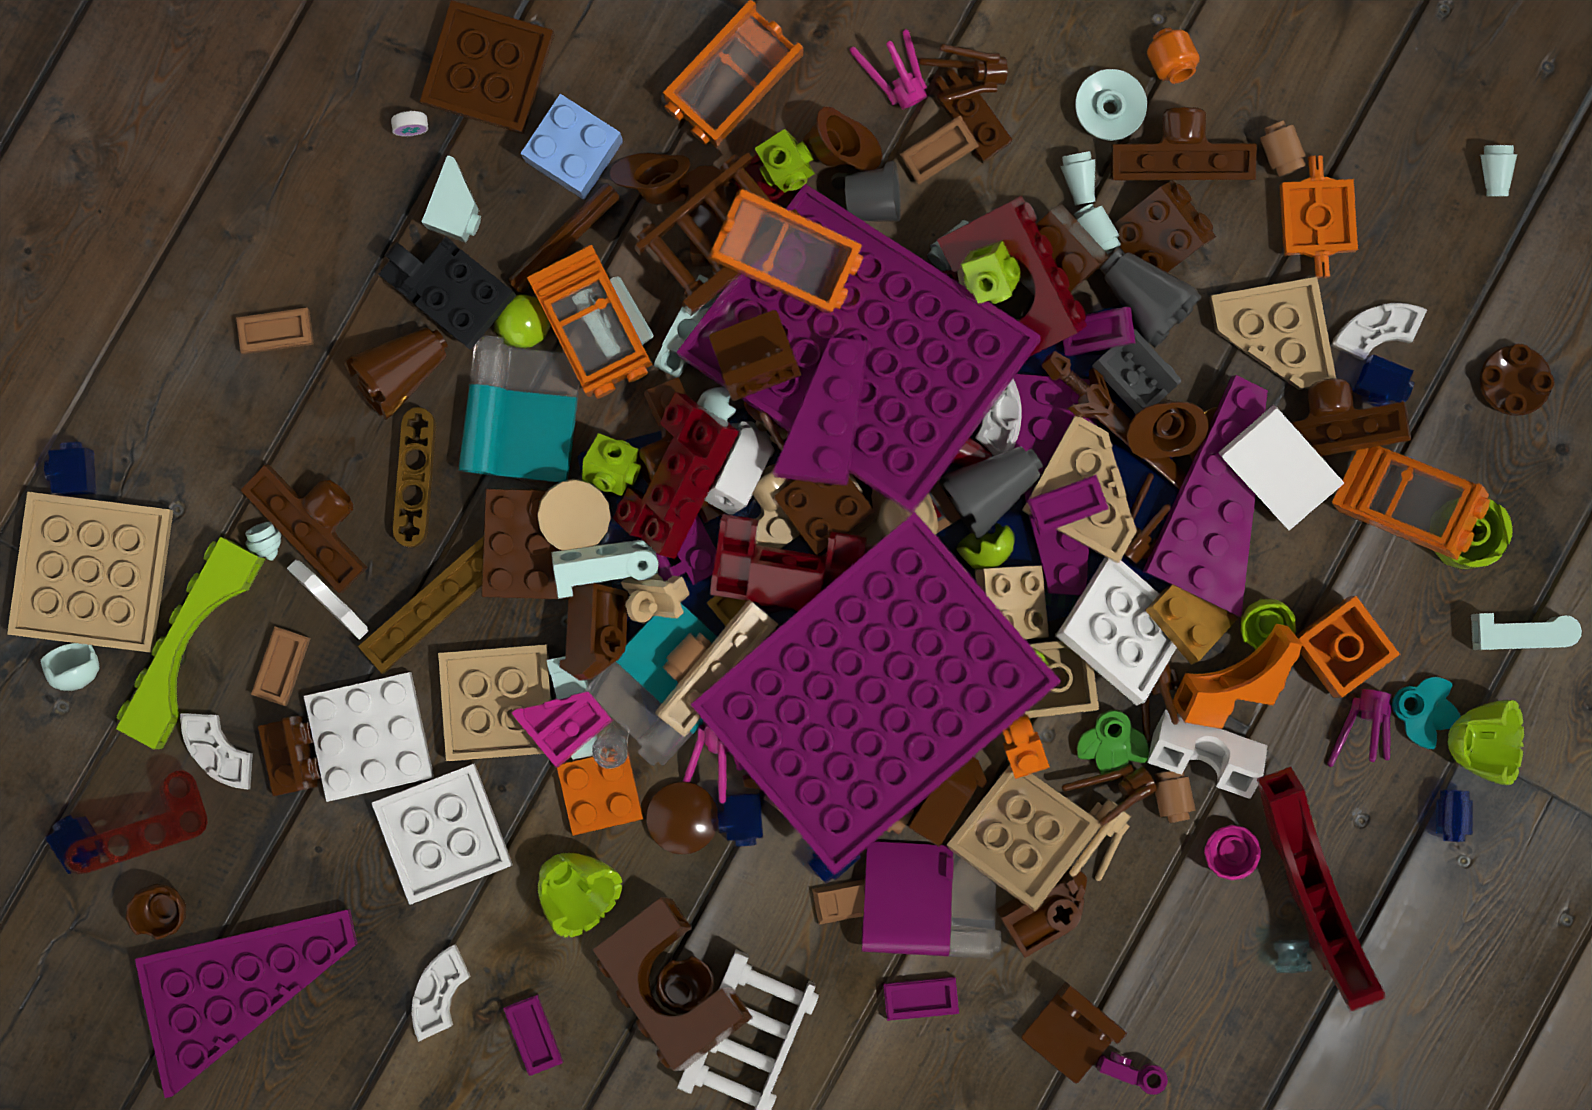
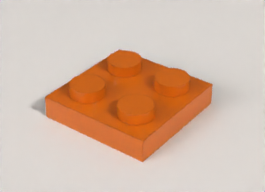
[557,749,644,836]

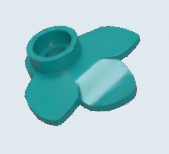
[1392,677,1461,749]

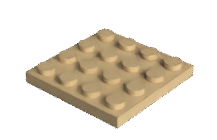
[7,492,173,653]

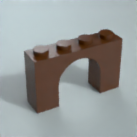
[593,897,753,1071]

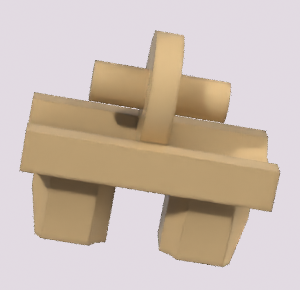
[621,574,689,622]

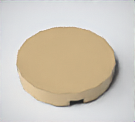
[537,479,611,550]

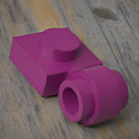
[1095,1051,1168,1095]

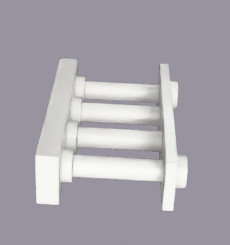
[678,949,819,1110]

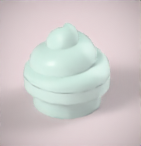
[245,522,282,561]

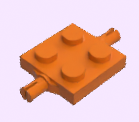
[1280,155,1358,279]

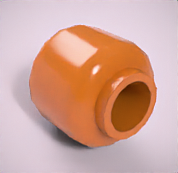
[1147,28,1200,84]

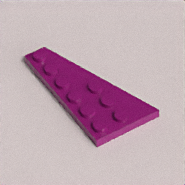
[1013,374,1098,596]
[1143,375,1268,617]

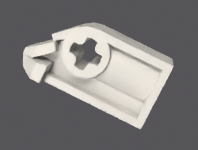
[705,421,775,515]

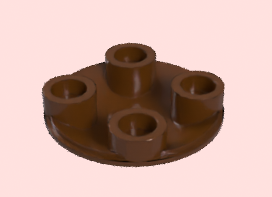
[1480,344,1554,416]
[647,782,719,854]

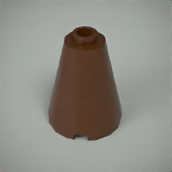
[344,327,448,420]

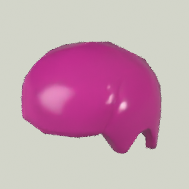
[1204,825,1261,881]

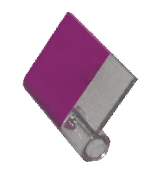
[861,841,1001,959]

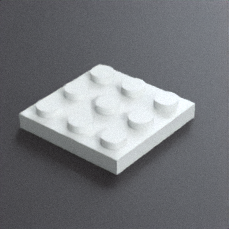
[1056,557,1177,705]
[304,672,434,802]
[372,764,513,905]

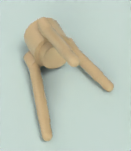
[1070,799,1131,881]

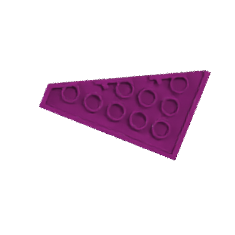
[135,909,358,1098]

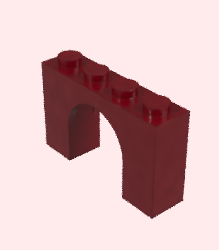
[937,196,1087,356]

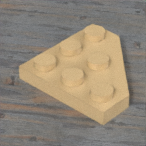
[1209,277,1336,390]
[1022,416,1137,564]

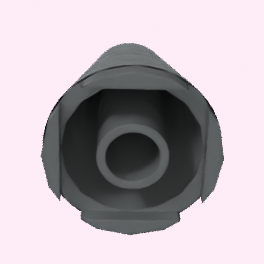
[938,446,1043,539]

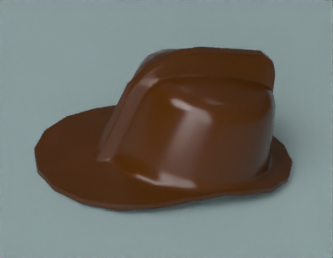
[803,107,882,171]
[610,153,691,205]
[1127,400,1209,459]

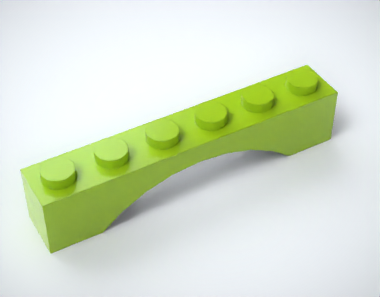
[116,537,265,750]

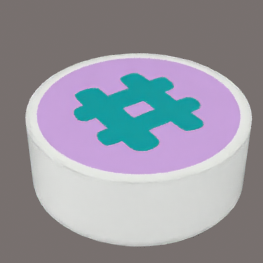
[391,111,428,136]

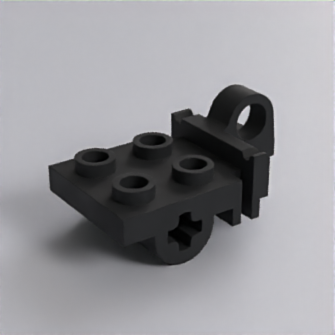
[379,236,516,350]

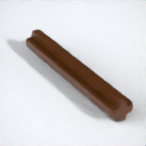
[508,184,619,293]

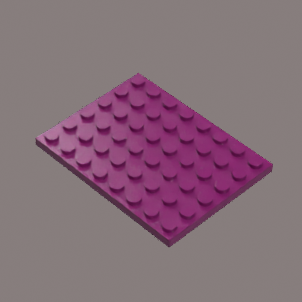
[677,184,1041,514]
[690,512,1061,875]

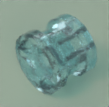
[1273,940,1312,973]

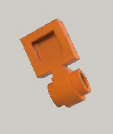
[1002,714,1050,779]

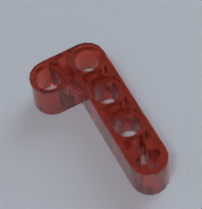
[63,770,208,875]

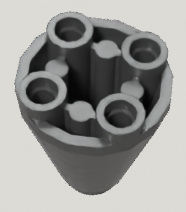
[1100,248,1201,348]

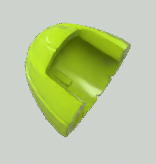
[1447,700,1524,785]
[538,853,622,937]

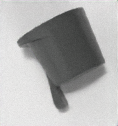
[832,161,901,222]

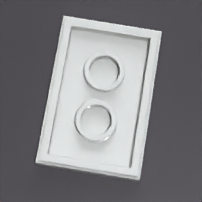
[1219,405,1344,530]

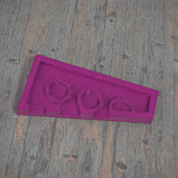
[773,337,868,485]

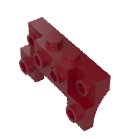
[613,392,739,559]
[710,514,867,612]

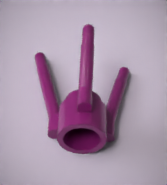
[1327,689,1392,767]

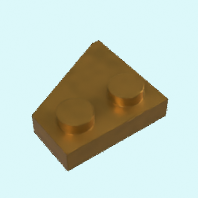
[1145,585,1237,665]

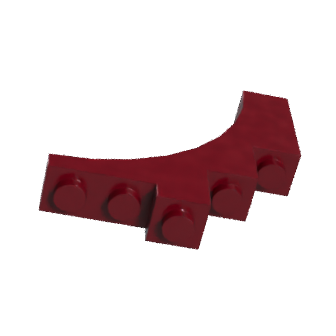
[1257,767,1385,1012]

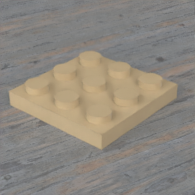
[438,645,552,761]
[947,765,1101,911]

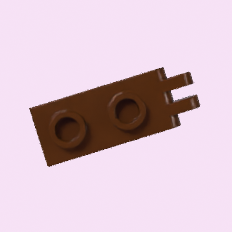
[934,68,1013,163]

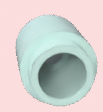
[1074,204,1121,254]

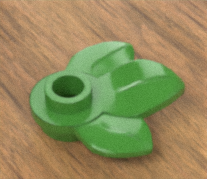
[1077,710,1149,781]

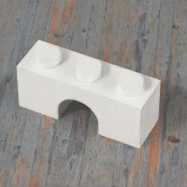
[1147,709,1268,799]

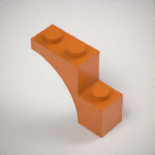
[1173,624,1303,729]

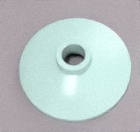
[1075,69,1147,141]

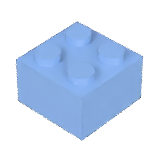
[521,94,623,200]

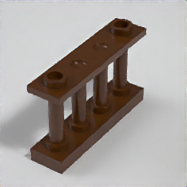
[635,152,802,316]

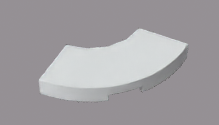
[1330,303,1427,361]
[975,379,1022,456]
[287,560,368,640]
[180,713,253,789]
[412,944,471,1042]

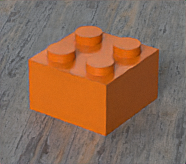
[1296,596,1400,698]

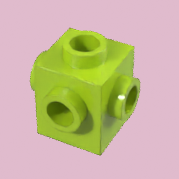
[755,129,815,193]
[961,241,1020,304]
[582,433,641,496]

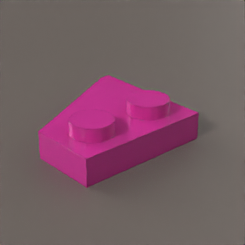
[512,691,613,767]

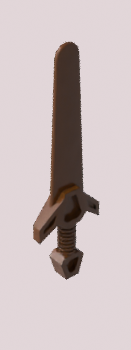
[1042,351,1187,490]

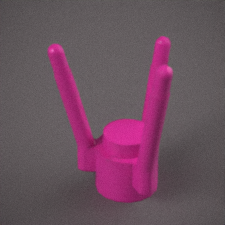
[850,29,927,110]
[683,723,743,803]

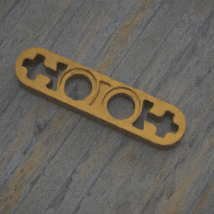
[393,407,436,548]

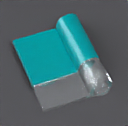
[458,336,583,483]
[583,603,717,766]

